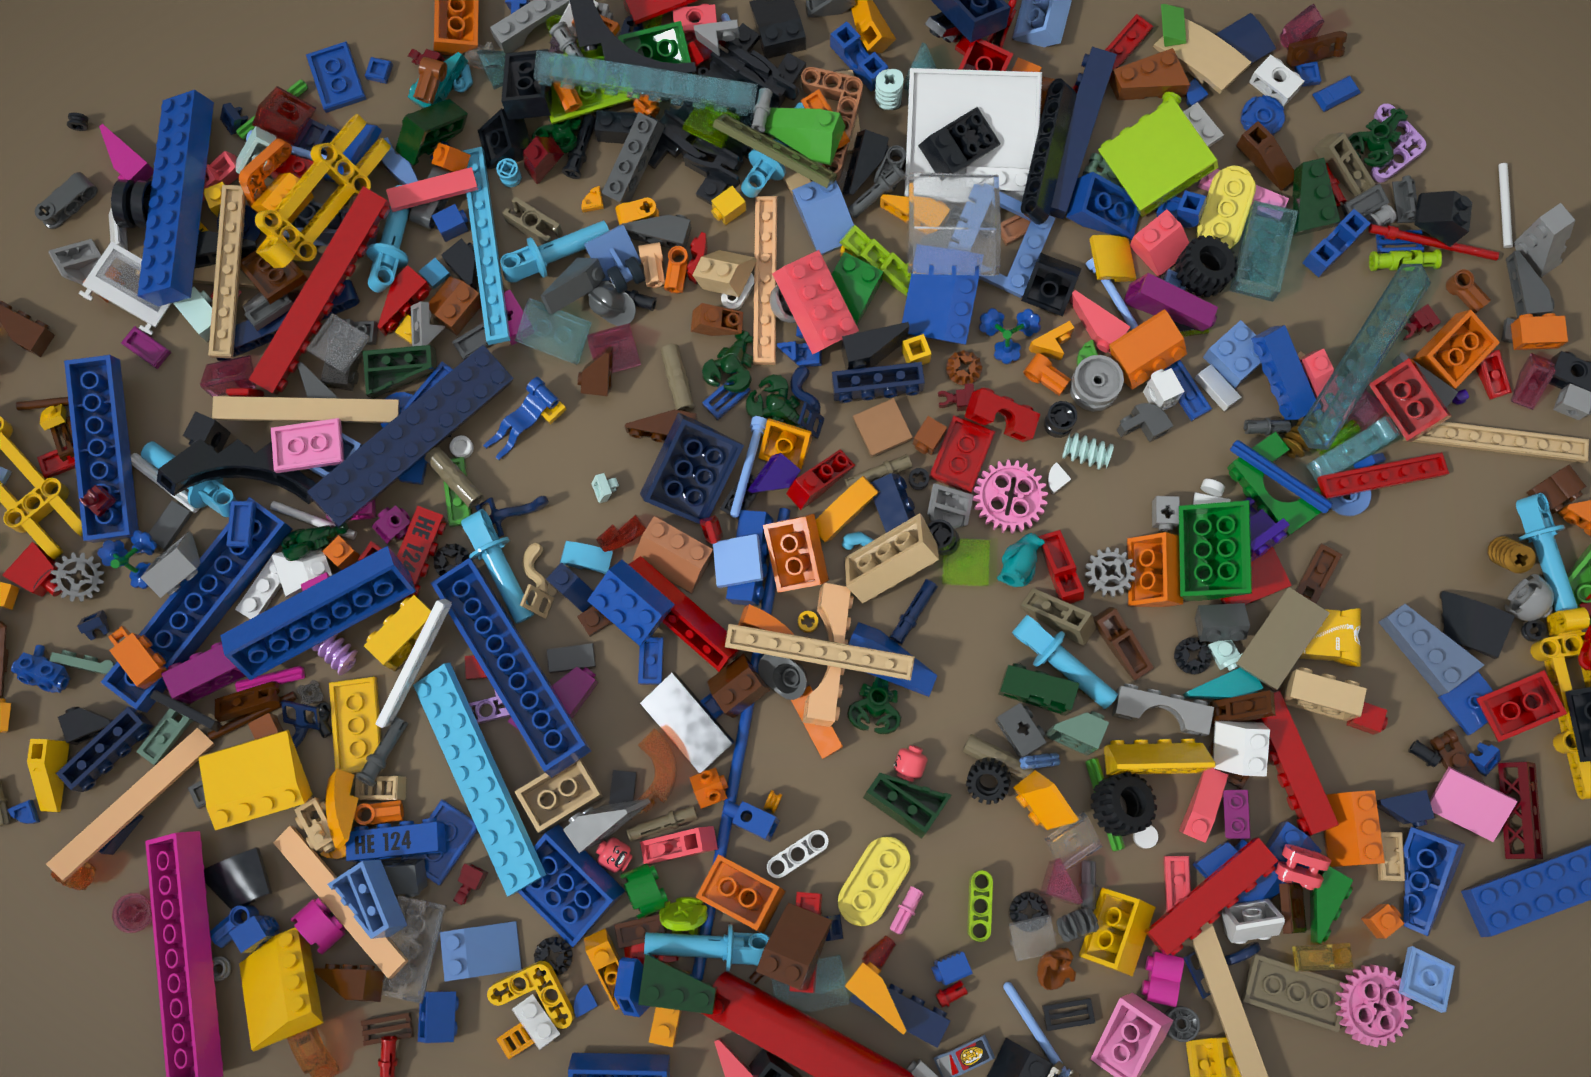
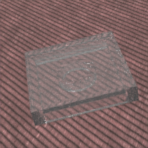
[306,313,370,374]
[1045,812,1103,873]

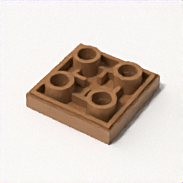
[853,398,913,457]

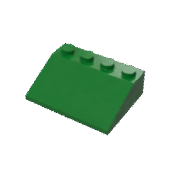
[1179,500,1252,601]

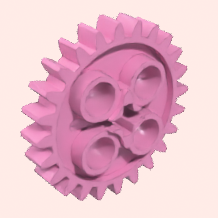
[973,460,1048,534]
[1335,964,1413,1047]

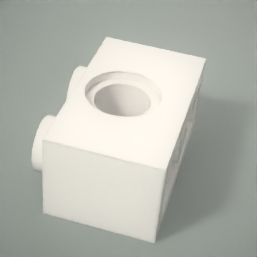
[1249,54,1304,108]
[1143,368,1185,411]

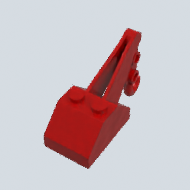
[958,0,1017,71]

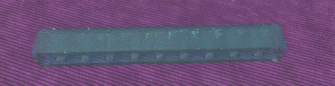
[534,50,758,116]
[1297,264,1431,450]

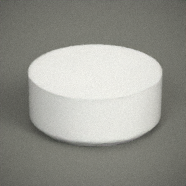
[450,435,474,459]
[1200,479,1225,497]
[1133,825,1158,849]

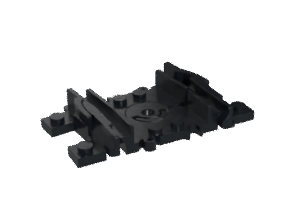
[647,23,806,205]

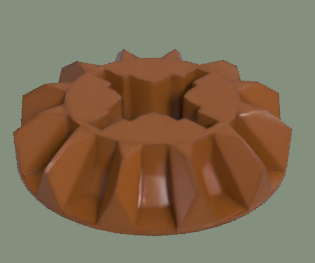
[946,350,982,385]

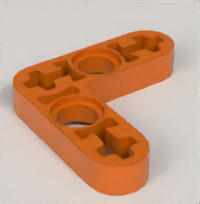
[239,138,292,213]

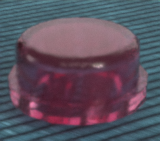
[112,893,152,933]

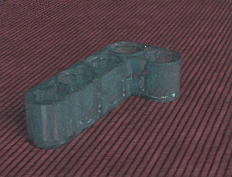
[1306,415,1401,485]

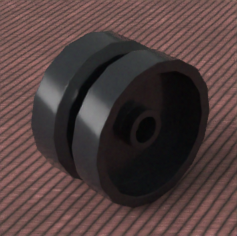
[111,179,152,229]

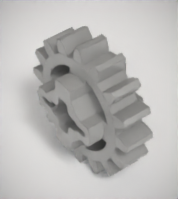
[1085,547,1136,598]
[50,552,104,602]

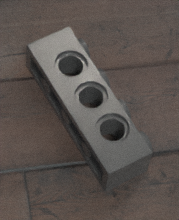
[602,112,665,203]

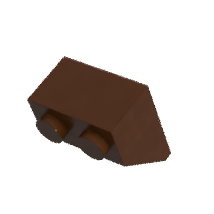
[707,653,770,718]

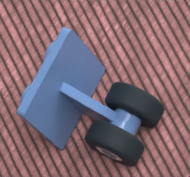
[584,225,646,293]

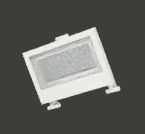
[79,241,172,335]

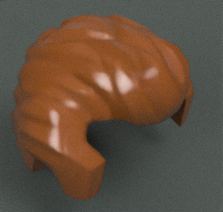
[1037,948,1076,990]

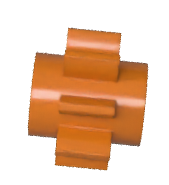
[633,94,660,118]

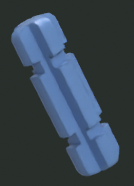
[1019,753,1061,770]

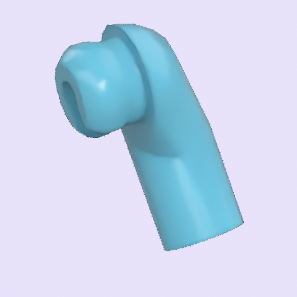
[453,64,473,92]
[842,532,874,550]

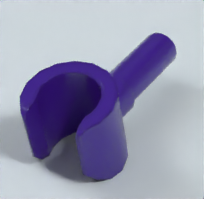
[1452,389,1469,405]

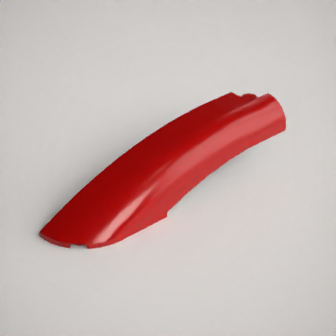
[701,971,914,1077]

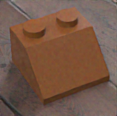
[429,277,481,336]

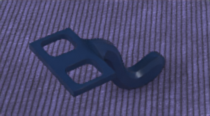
[790,366,824,439]
[475,496,549,538]
[281,700,320,748]
[1183,942,1261,999]

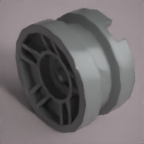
[1164,1006,1200,1042]

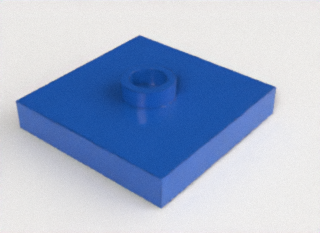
[1438,671,1493,736]

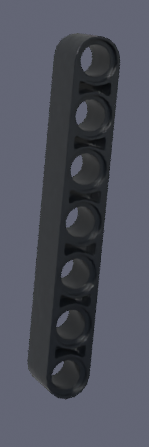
[1021,78,1076,225]

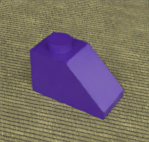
[747,453,801,493]

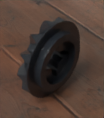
[433,543,469,576]
[1174,637,1212,674]
[1010,892,1048,931]
[534,937,573,976]

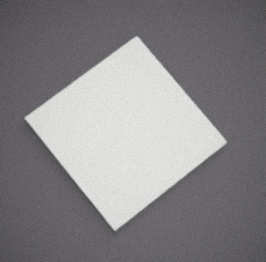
[904,68,1042,206]

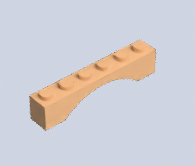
[803,583,854,727]

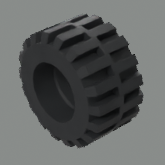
[1175,235,1238,297]
[1091,772,1157,836]

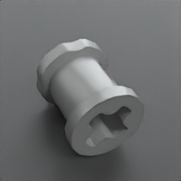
[1366,204,1397,227]

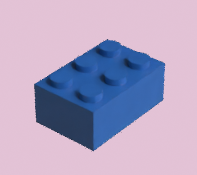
[587,560,675,646]

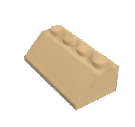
[845,513,939,603]

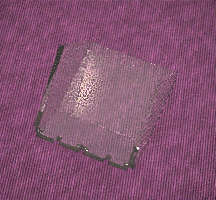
[905,172,1001,276]

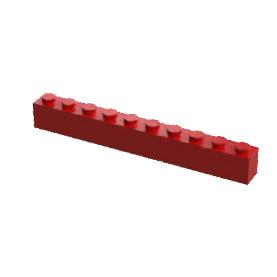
[248,186,390,395]

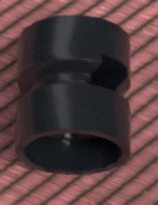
[1044,401,1077,438]
[927,519,960,555]

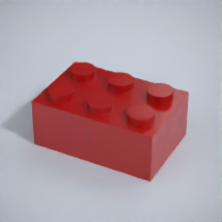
[1369,358,1452,442]

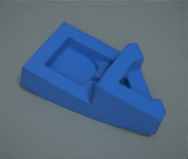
[777,341,822,367]

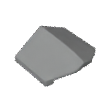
[48,239,101,285]
[927,483,974,529]

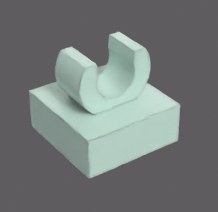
[591,473,619,504]

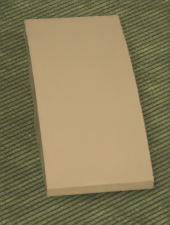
[1153,18,1251,94]

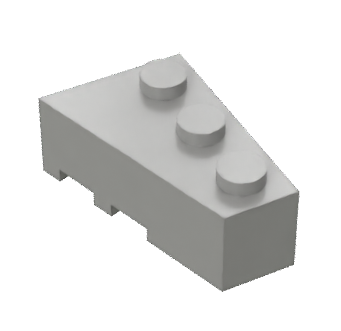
[1513,203,1575,278]

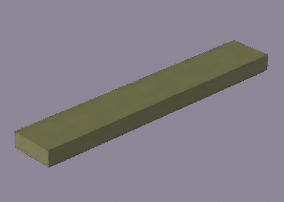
[712,114,837,188]

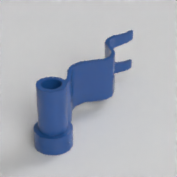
[483,377,559,460]

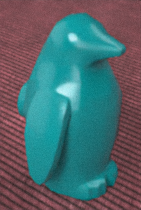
[997,533,1045,587]

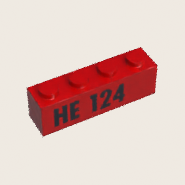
[397,506,447,600]

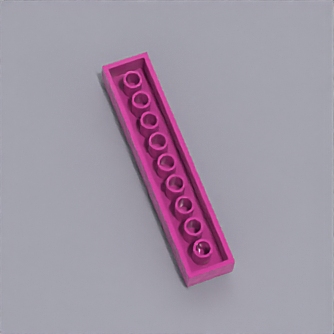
[145,831,223,1077]

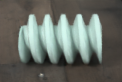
[875,69,904,110]
[1062,432,1114,470]

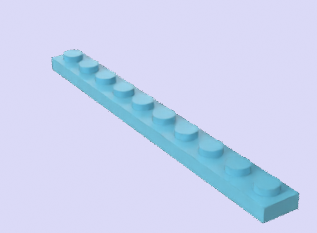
[463,147,511,345]

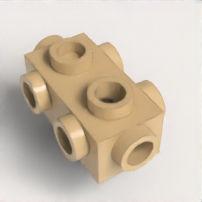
[294,797,336,853]

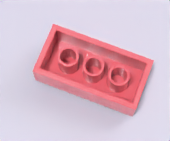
[772,250,859,355]

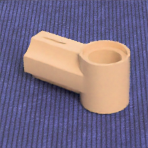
[638,242,665,288]

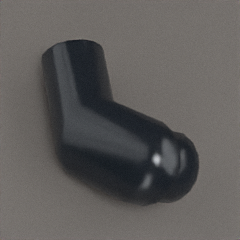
[312,702,332,738]

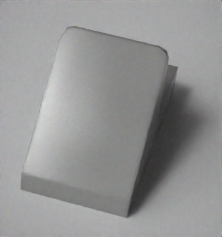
[694,20,740,56]
[411,302,445,346]

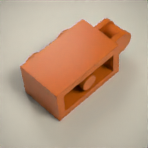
[108,625,167,689]

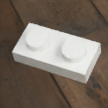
[1183,102,1224,148]
[512,994,560,1050]

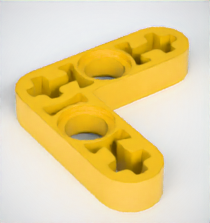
[487,961,575,1029]

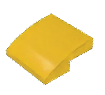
[1089,235,1136,282]
[1186,1036,1241,1077]

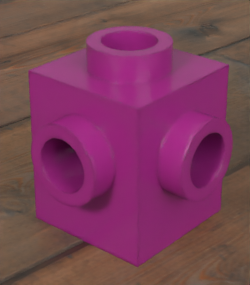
[372,505,411,544]

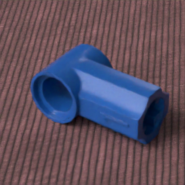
[210,905,259,948]

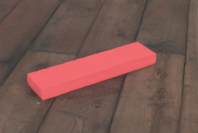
[386,167,478,212]

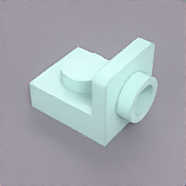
[1207,640,1243,671]

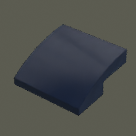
[1215,13,1276,64]
[291,118,340,161]

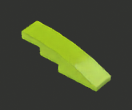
[839,225,912,296]

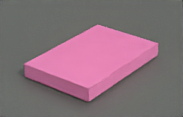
[271,418,344,473]
[1430,767,1517,842]

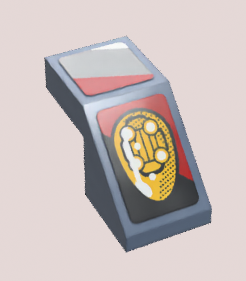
[933,1035,995,1077]

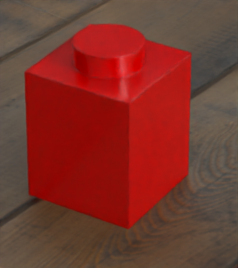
[1346,702,1388,735]

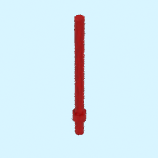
[1368,224,1499,261]

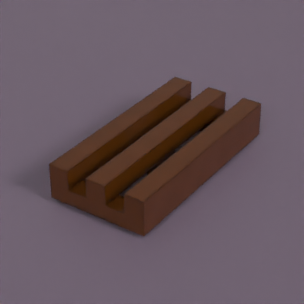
[50,416,74,462]
[361,1012,414,1046]

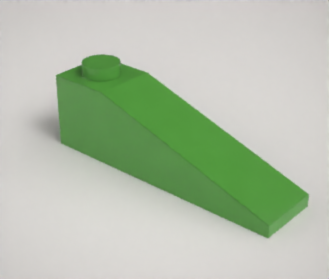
[764,108,846,165]

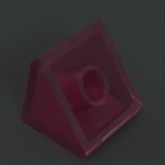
[587,323,641,373]
[200,355,256,397]
[1040,858,1083,905]

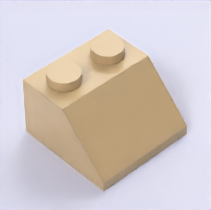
[692,250,757,297]

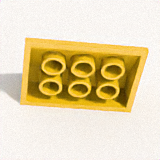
[199,730,313,830]
[1104,739,1215,775]
[239,927,324,1052]

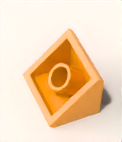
[758,418,812,472]

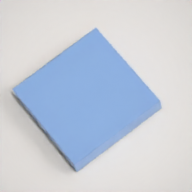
[713,534,763,588]
[1398,946,1455,1013]

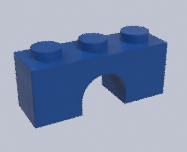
[830,22,888,92]
[1302,209,1371,277]

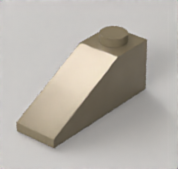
[1313,133,1376,197]
[1021,588,1096,646]

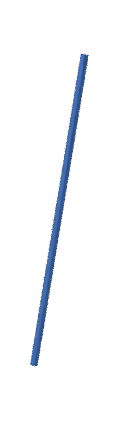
[691,508,791,980]

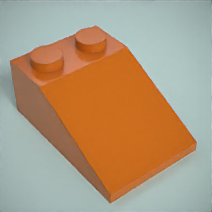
[696,854,786,934]

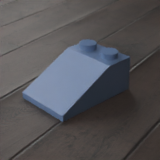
[792,180,854,255]
[440,921,522,982]

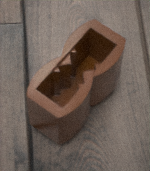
[1526,464,1587,514]

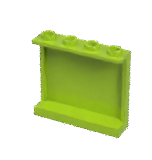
[1098,99,1218,218]

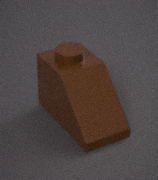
[578,346,613,396]

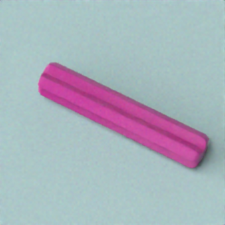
[235,666,305,692]

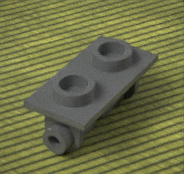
[1392,175,1418,223]

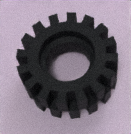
[966,758,1011,805]

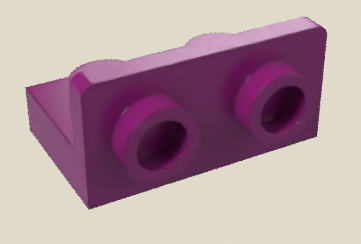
[1223,790,1251,840]

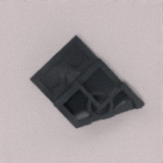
[1440,591,1515,659]
[204,847,272,910]

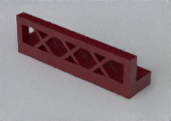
[1498,762,1543,859]

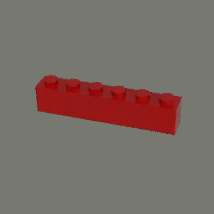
[628,556,740,672]
[1253,691,1339,836]
[1144,838,1278,956]

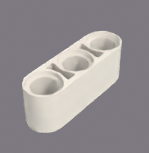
[767,830,828,879]

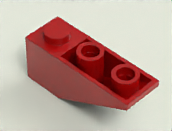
[377,265,432,336]
[786,449,855,510]

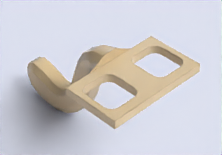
[520,543,554,619]

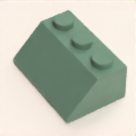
[1045,711,1109,756]

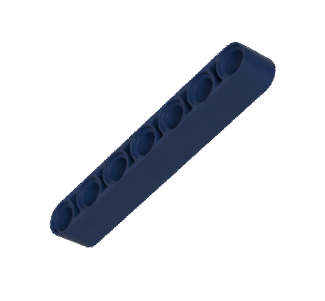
[209,280,360,361]

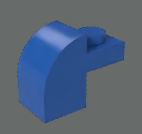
[1156,190,1206,228]

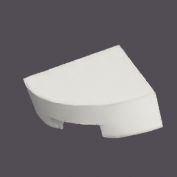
[1048,462,1071,494]

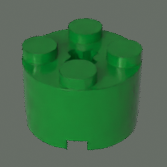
[620,863,668,920]

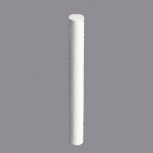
[1498,163,1513,248]
[270,501,357,540]

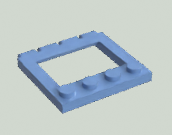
[947,184,1055,298]

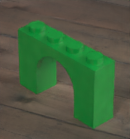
[1227,431,1332,539]

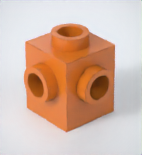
[689,767,729,809]

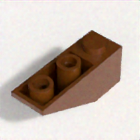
[1236,121,1294,191]
[0,300,55,358]
[625,409,698,443]
[314,964,384,1002]

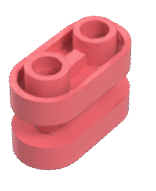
[1275,844,1331,890]

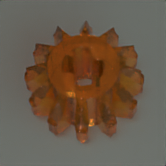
[51,862,96,890]

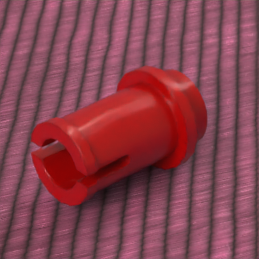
[935,980,968,1008]

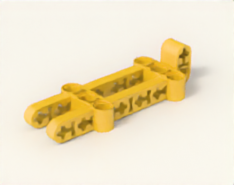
[255,114,391,268]
[0,416,83,560]
[1530,607,1591,800]

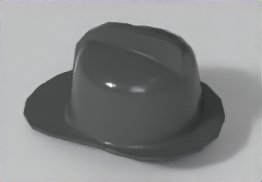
[588,281,636,326]
[758,654,808,700]

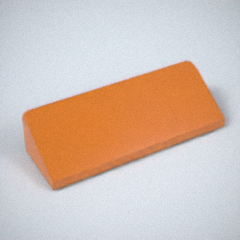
[791,685,843,759]

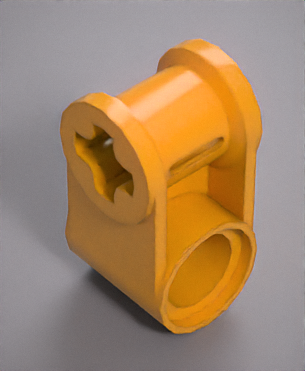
[615,197,659,225]

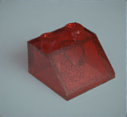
[252,86,316,145]

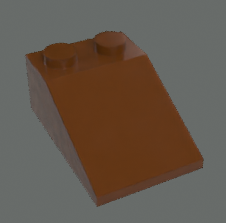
[756,902,833,990]

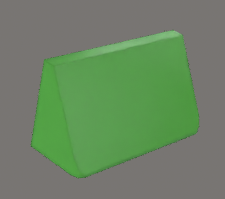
[1161,4,1186,47]

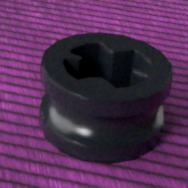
[67,113,89,131]
[909,468,929,490]
[1521,620,1547,642]

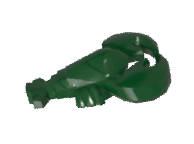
[1348,108,1408,167]
[532,116,581,153]
[702,330,753,393]
[745,374,808,429]
[281,523,349,561]
[847,677,901,734]

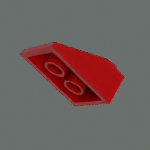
[1476,670,1567,742]

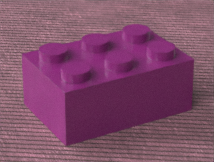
[161,641,246,704]

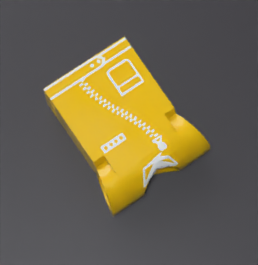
[1299,608,1361,667]

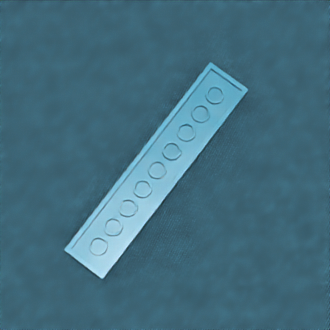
[413,663,546,897]

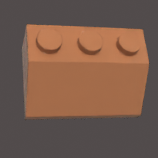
[633,516,714,594]

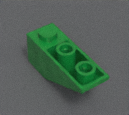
[1310,866,1353,944]

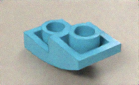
[560,541,613,574]

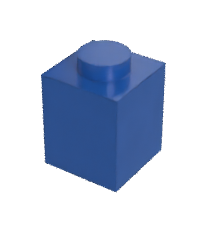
[431,204,469,242]

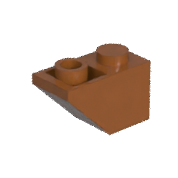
[691,303,743,336]

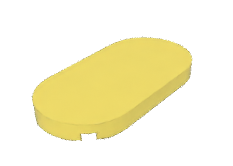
[1196,166,1256,249]
[838,837,910,926]

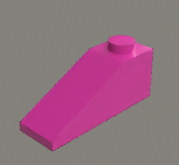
[99,124,154,182]

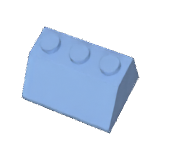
[1012,0,1072,47]

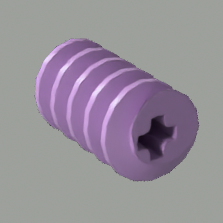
[311,634,358,675]

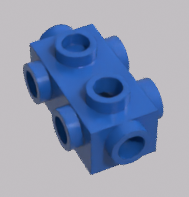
[11,645,70,693]

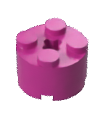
[291,898,346,955]

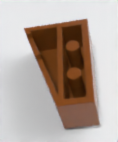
[1109,48,1190,100]

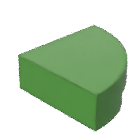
[1077,340,1098,366]

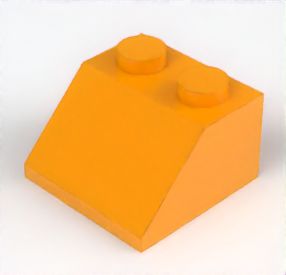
[251,173,314,224]
[1013,770,1079,830]

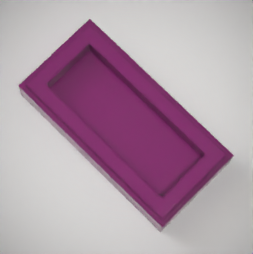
[121,326,171,369]

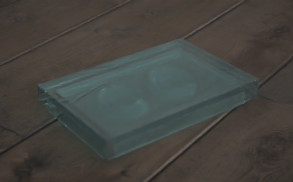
[514,298,592,365]
[771,955,850,1013]

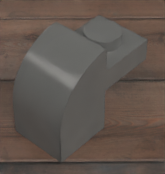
[1117,403,1173,442]

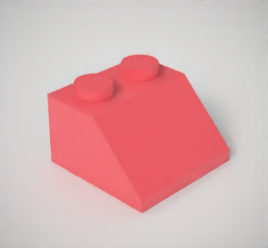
[1130,209,1189,277]

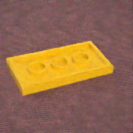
[329,677,384,774]

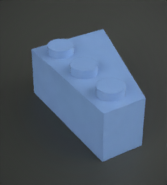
[327,860,407,939]

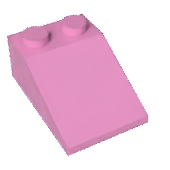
[1090,992,1174,1077]

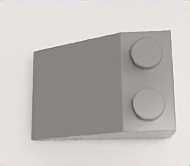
[140,531,201,598]
[563,799,651,853]

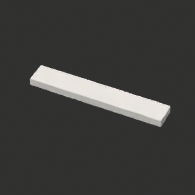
[375,599,452,728]

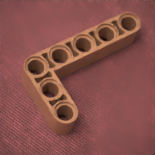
[801,67,863,181]

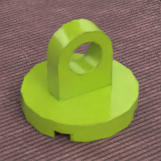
[659,897,708,935]

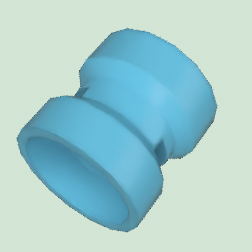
[496,158,522,188]

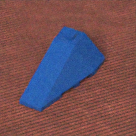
[848,622,937,697]
[1235,821,1321,904]
[1403,827,1465,936]

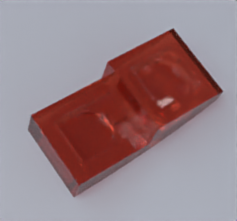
[596,515,646,552]

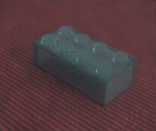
[1230,200,1298,302]

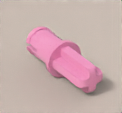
[890,886,924,934]

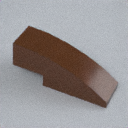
[1093,607,1154,680]

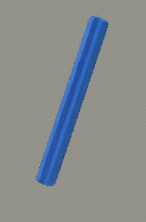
[1230,440,1333,513]

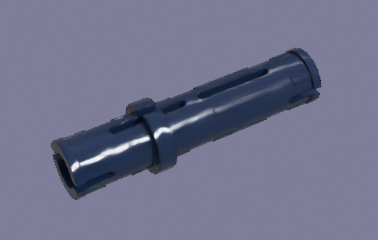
[890,579,938,645]

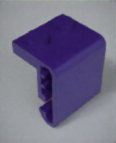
[1243,497,1290,562]

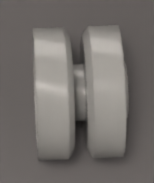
[1069,355,1124,412]

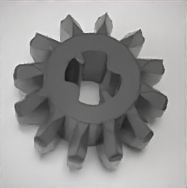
[1056,908,1099,942]

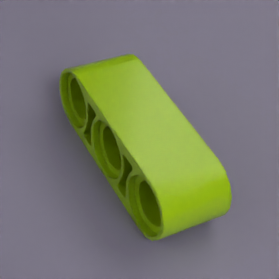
[967,870,993,942]

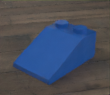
[1066,172,1140,240]

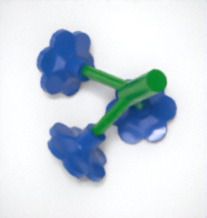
[979,308,1041,364]
[97,530,157,589]

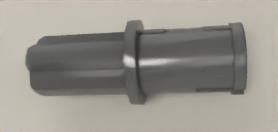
[1244,418,1291,436]
[1079,860,1098,909]

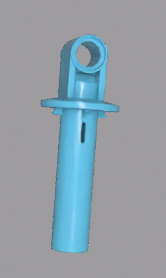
[741,102,804,198]
[366,185,410,293]
[500,220,609,282]
[141,441,237,517]
[1516,493,1578,612]
[461,509,534,624]
[1012,615,1118,710]
[644,924,769,972]

